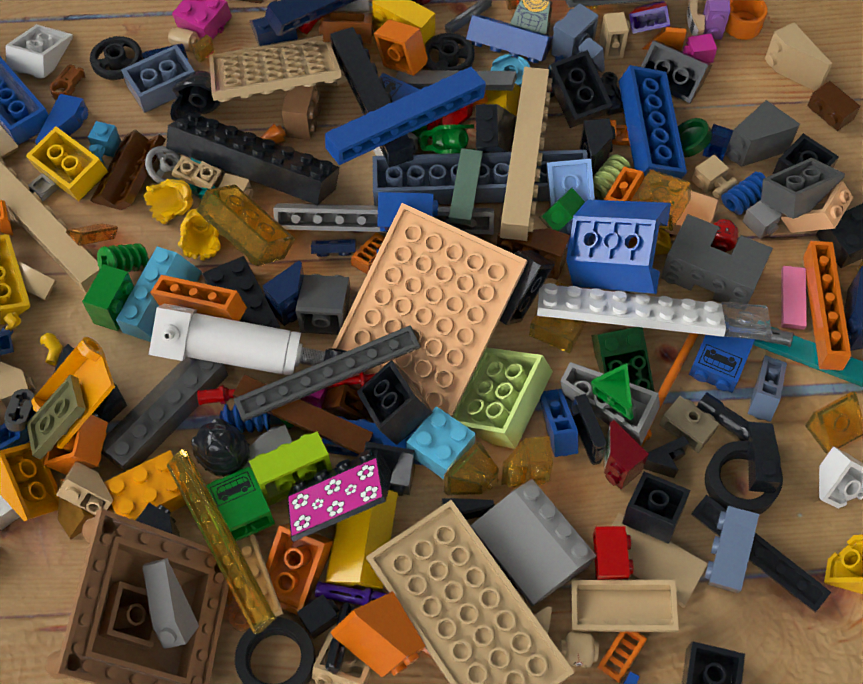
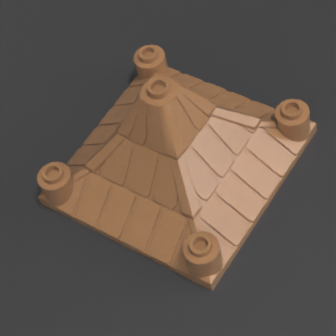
[46,509,235,684]

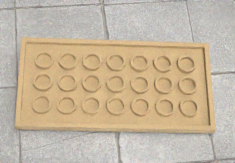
[366,500,575,684]

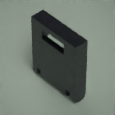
[571,393,606,465]

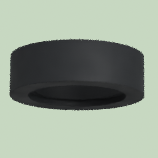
[705,441,783,514]
[235,617,316,684]

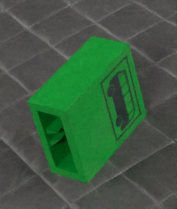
[204,466,275,545]

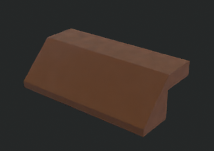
[90,130,166,210]

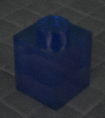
[702,124,734,162]

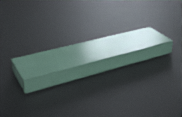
[449,148,483,225]

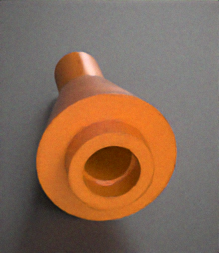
[260,124,286,144]

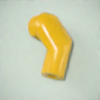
[40,333,62,365]

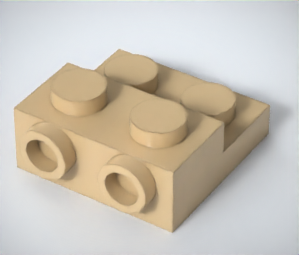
[312,625,371,684]

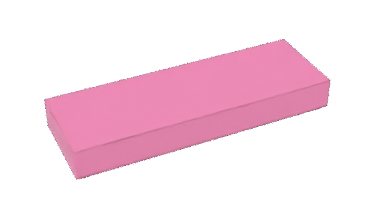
[781,266,807,330]

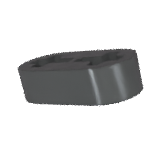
[4,389,34,432]

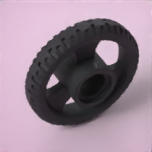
[425,33,475,71]
[90,36,143,80]

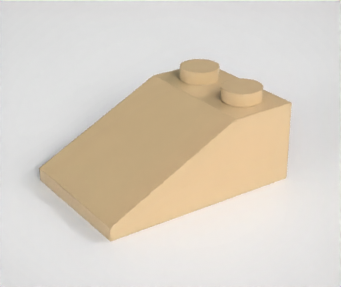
[765,23,833,91]

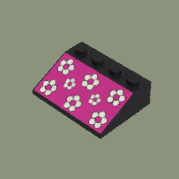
[287,449,392,542]

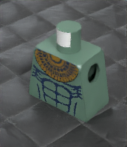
[510,0,552,35]

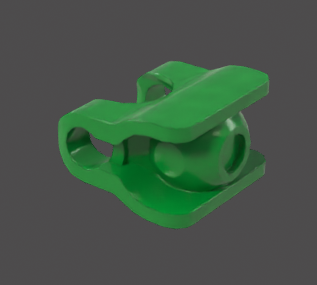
[419,124,475,154]

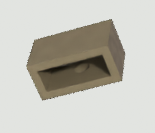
[659,396,719,453]

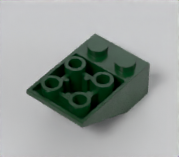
[591,327,655,392]

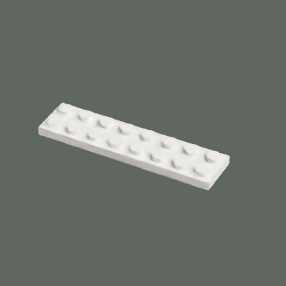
[537,283,726,337]

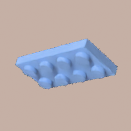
[546,158,596,246]

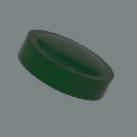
[678,118,712,158]

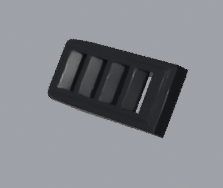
[442,498,494,520]

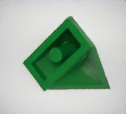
[591,363,634,421]

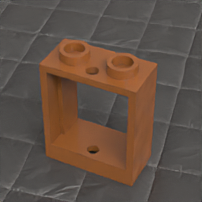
[319,12,373,43]

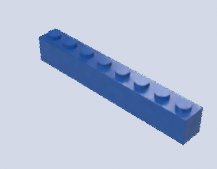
[325,67,486,165]

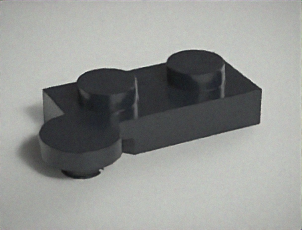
[601,72,624,116]

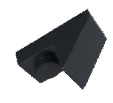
[643,436,689,478]

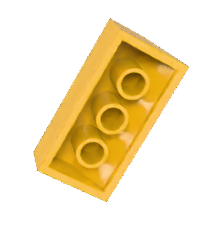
[0,234,30,325]

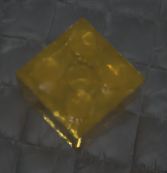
[631,169,691,231]

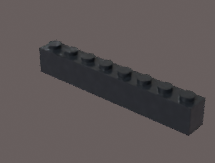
[330,27,416,168]

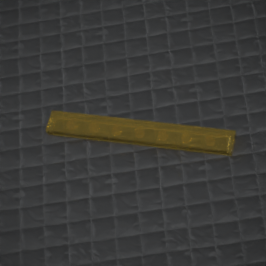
[167,450,276,634]

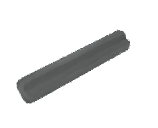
[445,0,492,33]

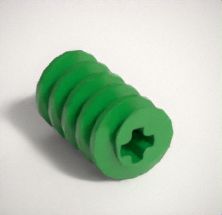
[97,243,149,272]

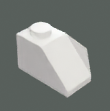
[819,446,863,508]

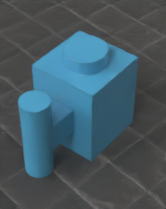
[88,121,121,164]

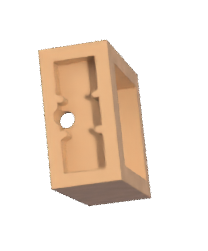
[781,181,854,233]

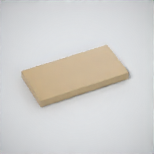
[611,513,708,608]

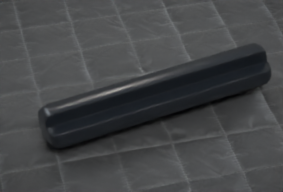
[326,603,355,674]

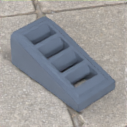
[578,37,605,72]

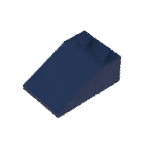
[844,266,863,351]

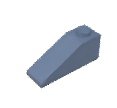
[747,355,787,422]

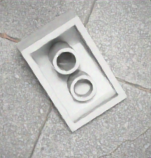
[6,24,73,78]

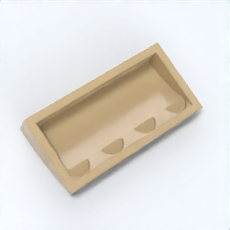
[572,580,679,632]

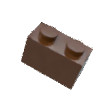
[807,81,861,131]

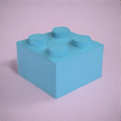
[406,406,476,481]

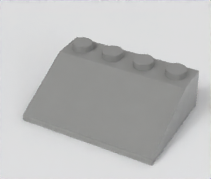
[470,479,596,606]

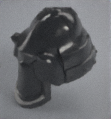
[170,71,220,121]
[191,418,250,477]

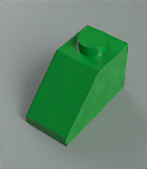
[539,187,585,231]

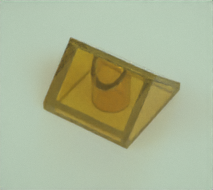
[805,391,863,454]

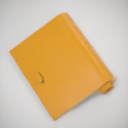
[31,337,115,449]

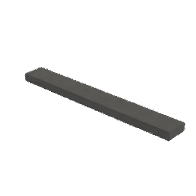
[234,325,420,422]

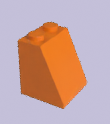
[330,591,426,677]

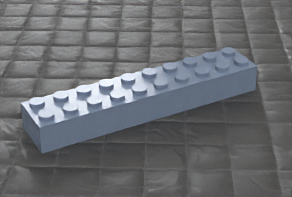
[373,150,588,205]

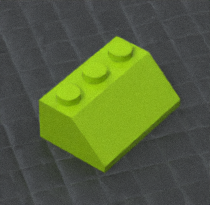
[249,431,332,506]

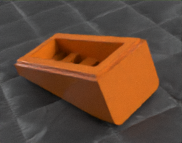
[351,232,385,274]
[597,632,648,683]

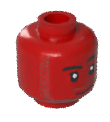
[711,219,738,252]

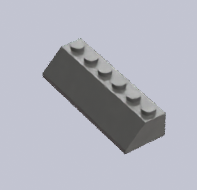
[101,357,228,472]

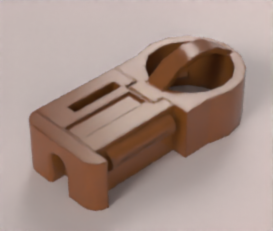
[50,64,86,100]

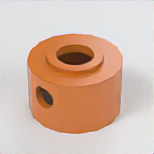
[725,0,768,40]

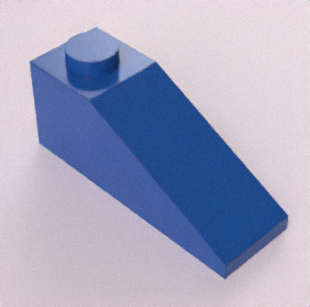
[35,94,88,145]
[540,389,578,457]

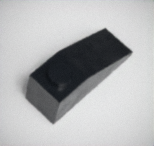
[748,422,781,493]

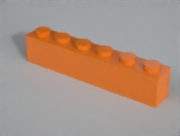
[803,241,851,370]

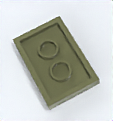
[27,374,86,459]

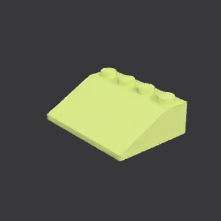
[453,347,553,449]

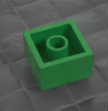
[82,264,134,331]

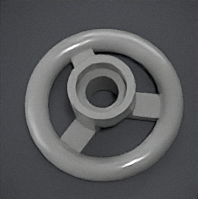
[145,146,181,184]

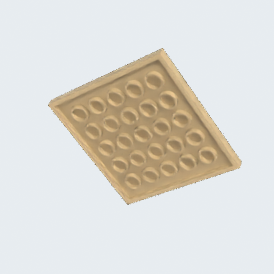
[209,35,342,102]

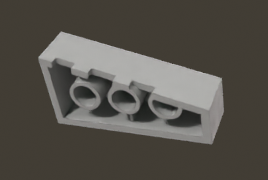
[560,362,660,446]

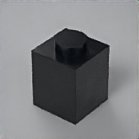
[297,594,339,639]

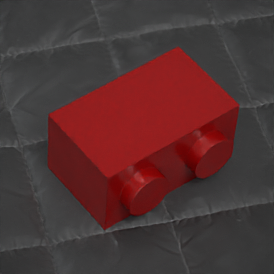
[593,526,634,580]

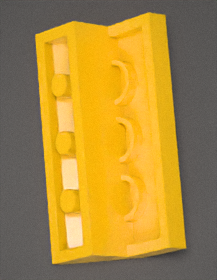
[325,490,398,590]

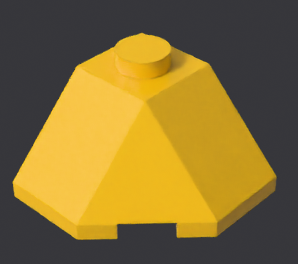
[824,535,863,594]

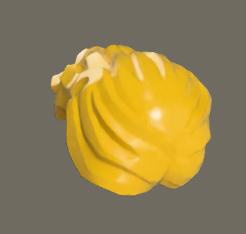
[143,179,194,224]
[178,209,221,261]

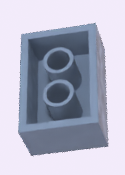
[121,44,195,113]
[705,506,759,593]

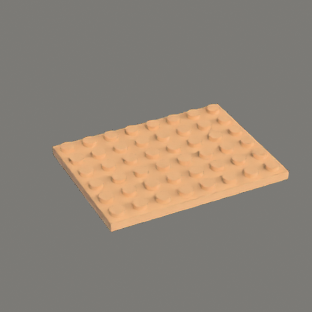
[332,203,528,417]

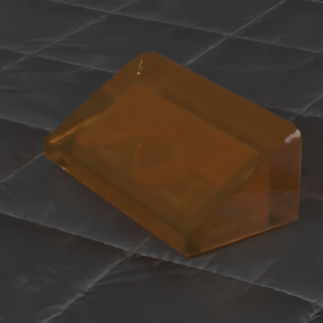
[66,223,118,246]

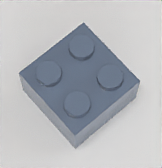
[551,3,599,60]

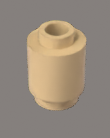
[168,27,200,52]

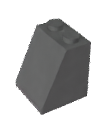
[725,100,800,167]
[296,274,351,335]

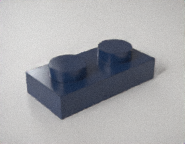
[311,239,356,257]

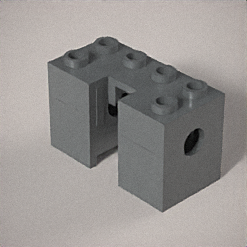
[660,214,773,313]

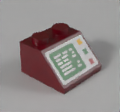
[604,420,649,490]

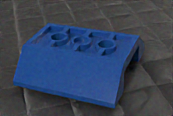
[566,200,671,294]

